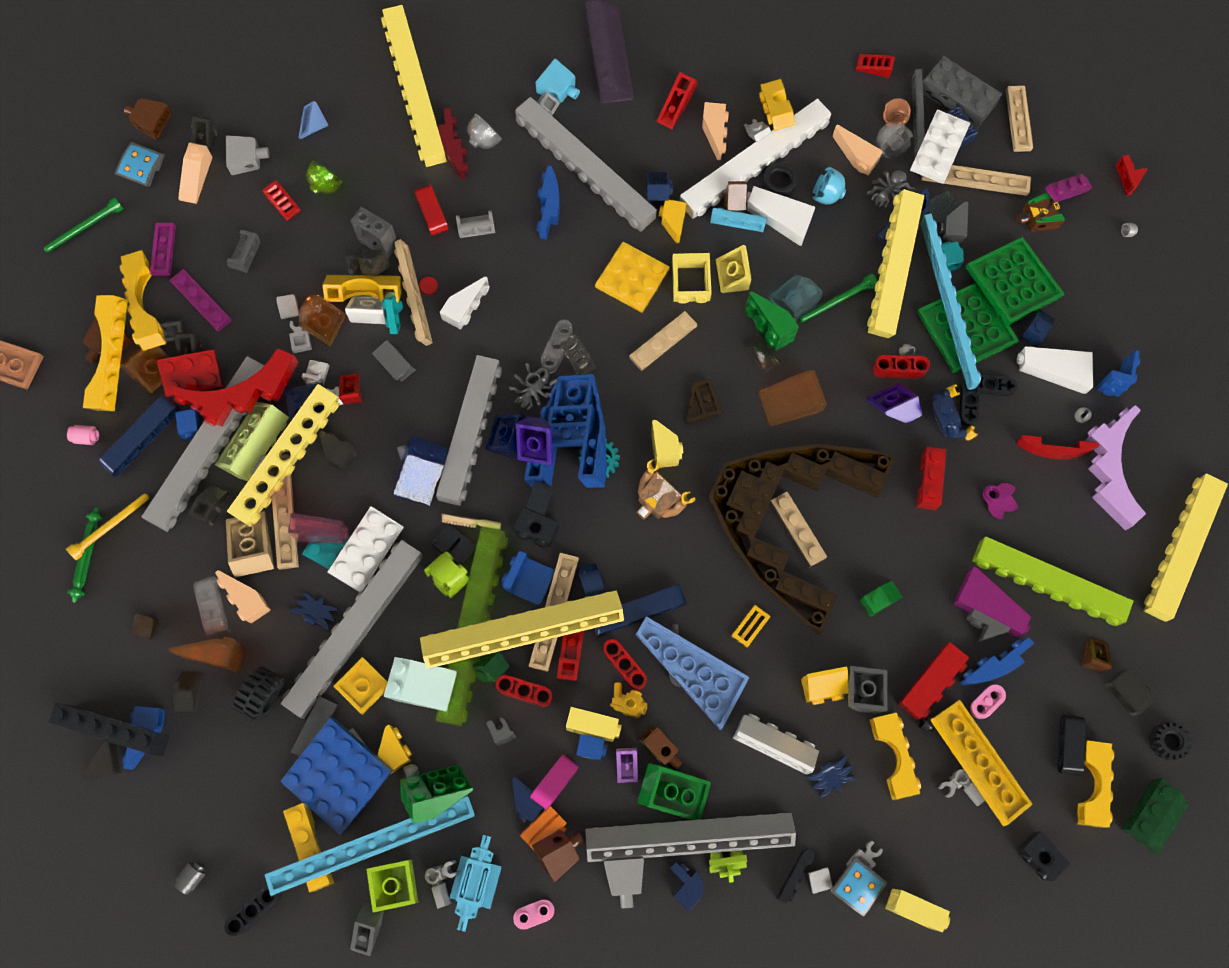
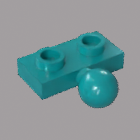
[382,292,403,334]

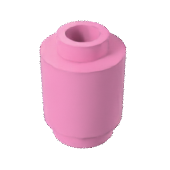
[67,425,99,445]

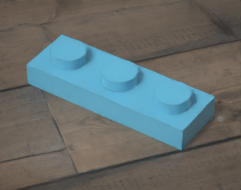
[710,208,767,232]

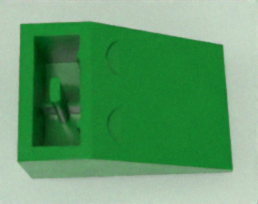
[745,291,799,351]
[400,765,473,824]

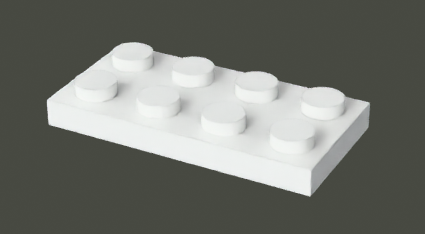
[910,110,970,184]
[327,506,404,592]

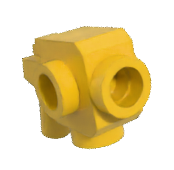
[610,683,647,719]

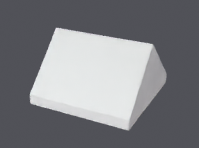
[345,296,387,324]

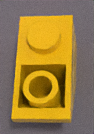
[378,725,412,774]

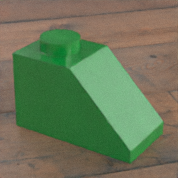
[859,581,903,617]

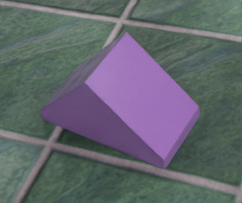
[616,748,638,783]

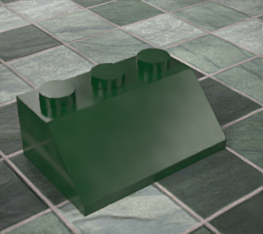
[1121,778,1189,855]

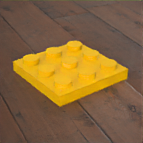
[595,242,670,313]

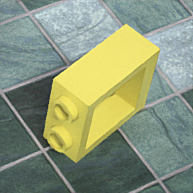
[672,253,711,303]
[566,707,622,742]
[885,889,950,932]

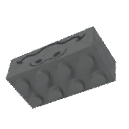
[923,56,1002,129]

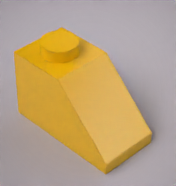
[659,200,687,243]

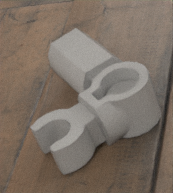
[938,769,985,806]
[425,860,460,909]

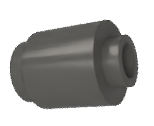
[174,861,206,895]

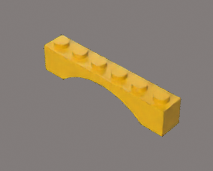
[120,250,166,351]
[83,295,128,411]

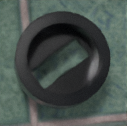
[918,715,936,733]

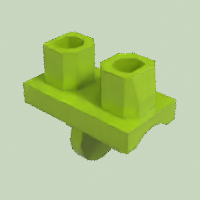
[709,850,747,883]

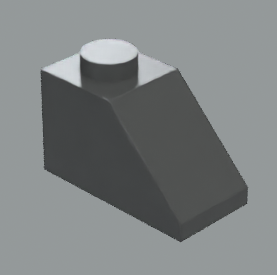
[938,202,968,243]
[350,902,384,956]

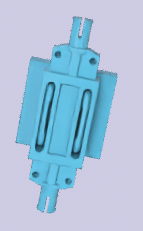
[450,835,502,932]

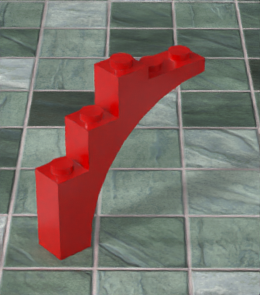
[169,349,299,427]

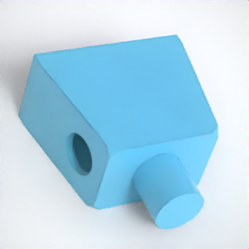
[535,59,580,102]

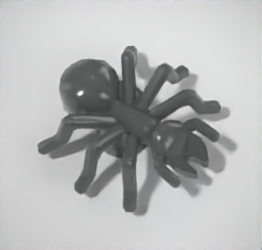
[867,170,916,208]
[509,363,558,410]

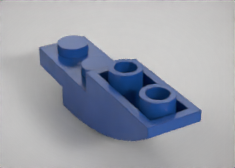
[537,165,560,240]
[959,637,1034,686]

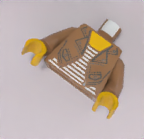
[636,459,695,520]

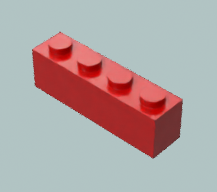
[897,642,969,720]

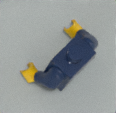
[930,384,978,441]

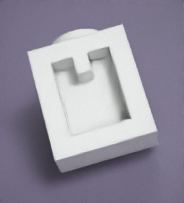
[302,360,330,387]

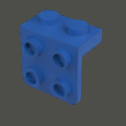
[1097,349,1141,397]
[501,551,555,605]

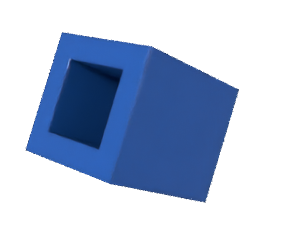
[175,409,201,441]
[576,734,608,761]

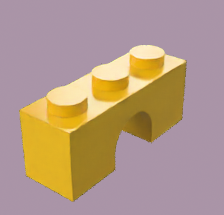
[759,79,795,131]

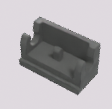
[227,230,261,273]
[372,340,416,382]
[486,718,517,746]

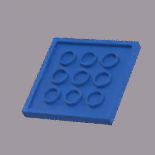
[280,717,393,835]

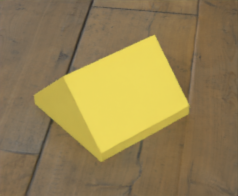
[716,245,751,293]

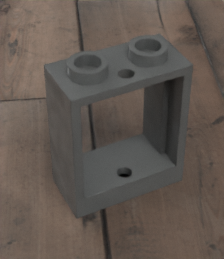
[351,207,397,258]

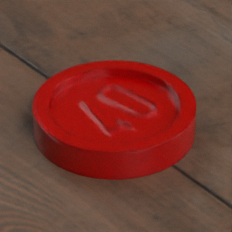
[419,277,438,295]

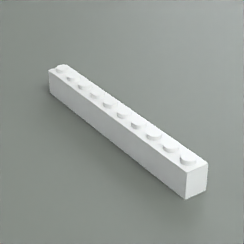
[680,99,831,219]

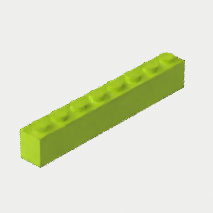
[972,536,1134,626]

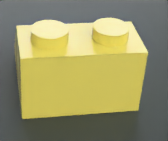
[651,420,683,468]

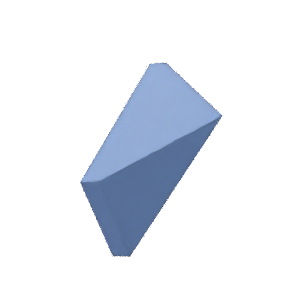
[298,101,329,139]

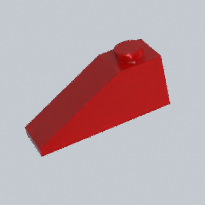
[656,72,699,129]

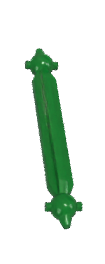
[67,507,103,603]

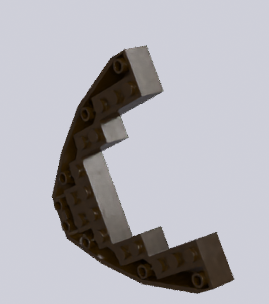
[709,444,895,635]

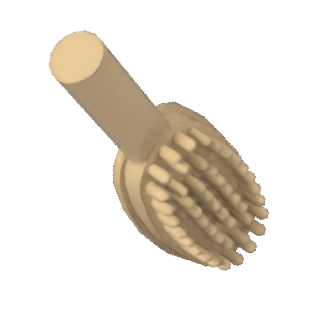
[442,513,501,530]

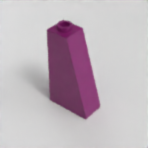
[953,567,1031,637]

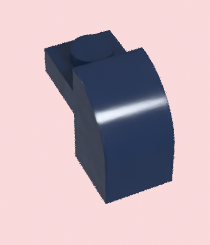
[577,563,605,597]
[670,862,703,912]

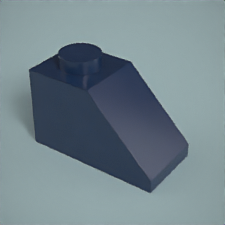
[1021,309,1055,347]
[512,777,544,824]

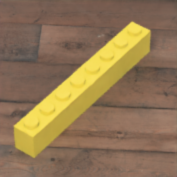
[867,189,924,338]
[1144,473,1228,622]

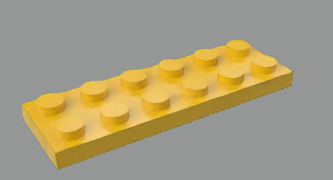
[931,700,1033,827]

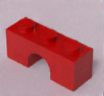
[917,447,946,510]

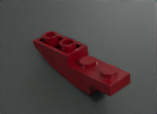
[438,108,468,180]

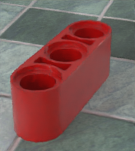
[414,184,449,236]
[872,355,930,379]
[603,639,647,691]
[496,675,553,707]

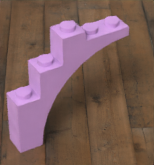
[1085,405,1146,531]

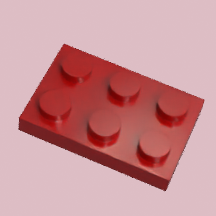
[157,349,224,397]

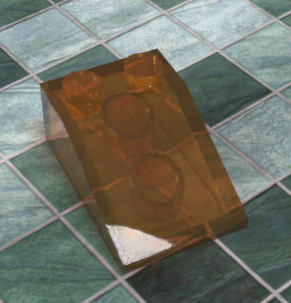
[758,370,827,426]
[169,637,246,672]

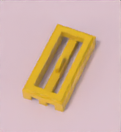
[731,605,771,648]

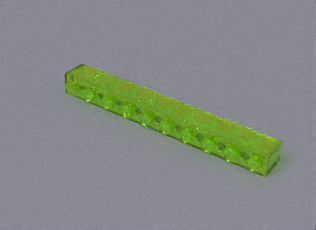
[436,527,508,727]

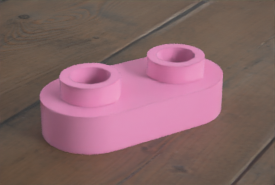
[970,685,1006,719]
[513,899,555,929]

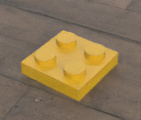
[333,657,388,715]

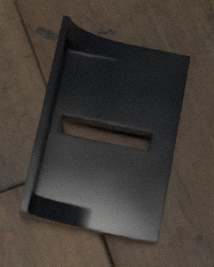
[430,524,478,566]

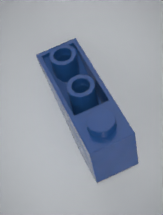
[122,706,165,770]

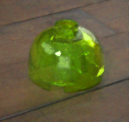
[306,160,343,194]

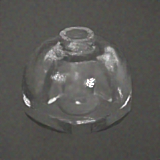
[467,114,502,149]
[876,122,913,159]

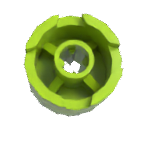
[424,552,470,599]

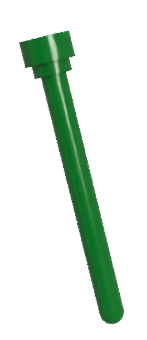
[44,197,124,252]
[799,273,878,322]

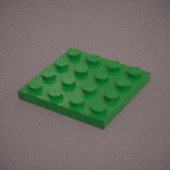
[965,237,1065,326]
[917,283,1019,374]

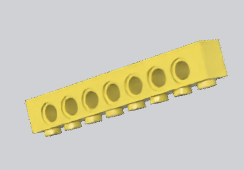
[227,384,339,527]

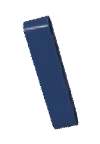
[99,396,180,477]
[594,585,687,637]

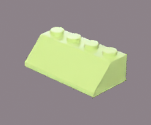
[214,402,289,481]

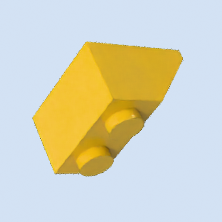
[801,666,848,705]

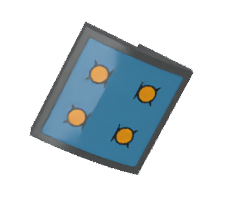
[115,142,164,187]
[830,857,888,917]

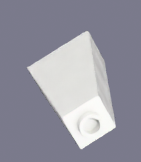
[746,186,815,246]
[1017,347,1093,394]

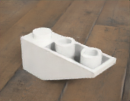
[440,277,489,329]

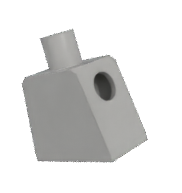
[226,136,269,175]
[604,858,644,908]

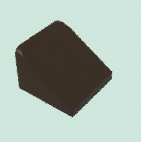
[132,613,158,639]

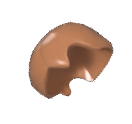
[883,98,910,128]

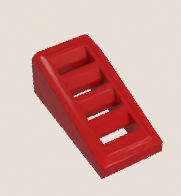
[856,54,895,78]
[262,181,301,221]

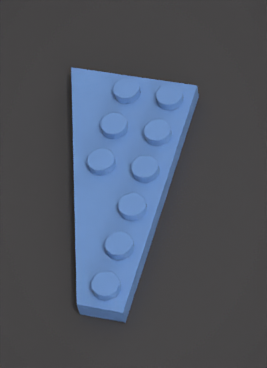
[635,617,750,730]

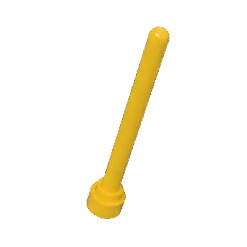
[66,494,149,561]

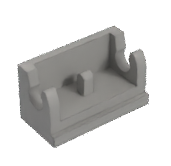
[456,210,495,238]

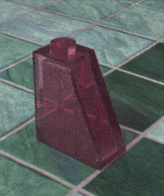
[288,513,349,544]

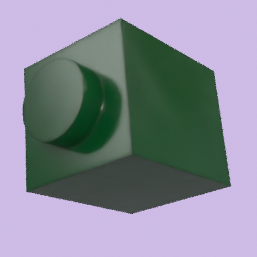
[473,651,510,683]

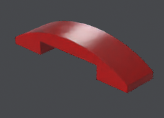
[1016,435,1099,459]
[557,631,584,681]

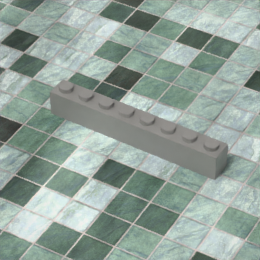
[436,355,502,506]

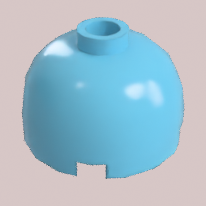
[812,167,846,205]

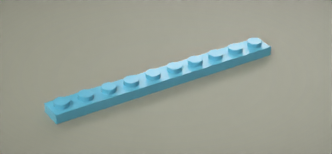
[920,214,981,390]
[264,796,475,896]

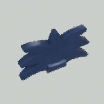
[290,593,338,632]
[806,755,855,797]

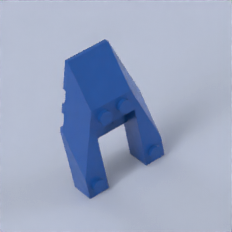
[524,374,607,488]

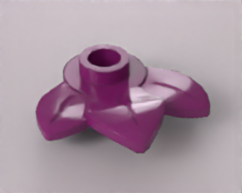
[982,483,1019,520]

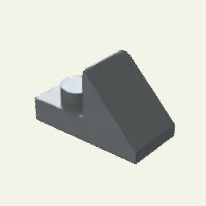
[966,609,1010,642]

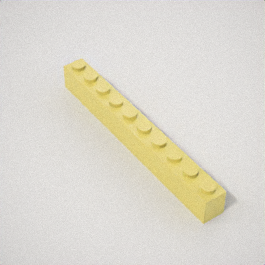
[381,5,447,167]
[420,590,624,669]

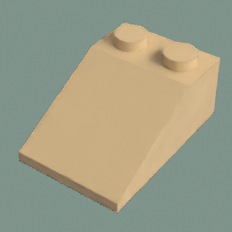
[226,511,274,577]

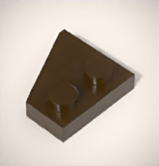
[686,379,722,424]

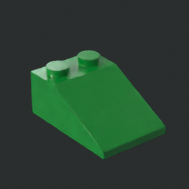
[637,763,711,820]

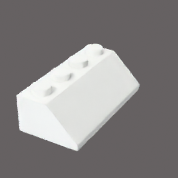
[733,714,819,774]

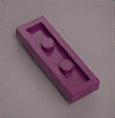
[1045,174,1092,203]
[150,223,176,276]

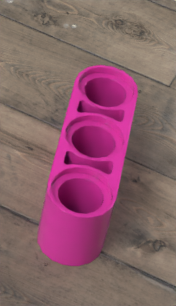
[530,754,580,810]

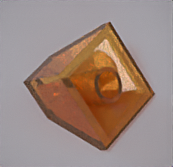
[299,295,347,346]
[120,346,169,393]

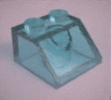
[768,274,823,321]

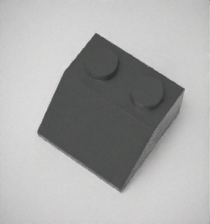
[848,666,888,714]

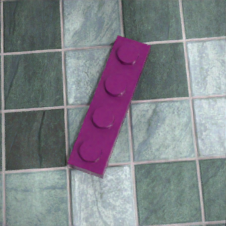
[169,269,232,332]

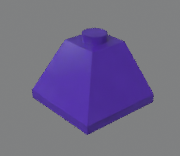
[867,383,922,423]
[516,416,553,466]

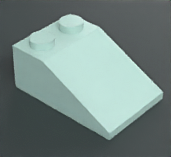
[384,657,457,711]

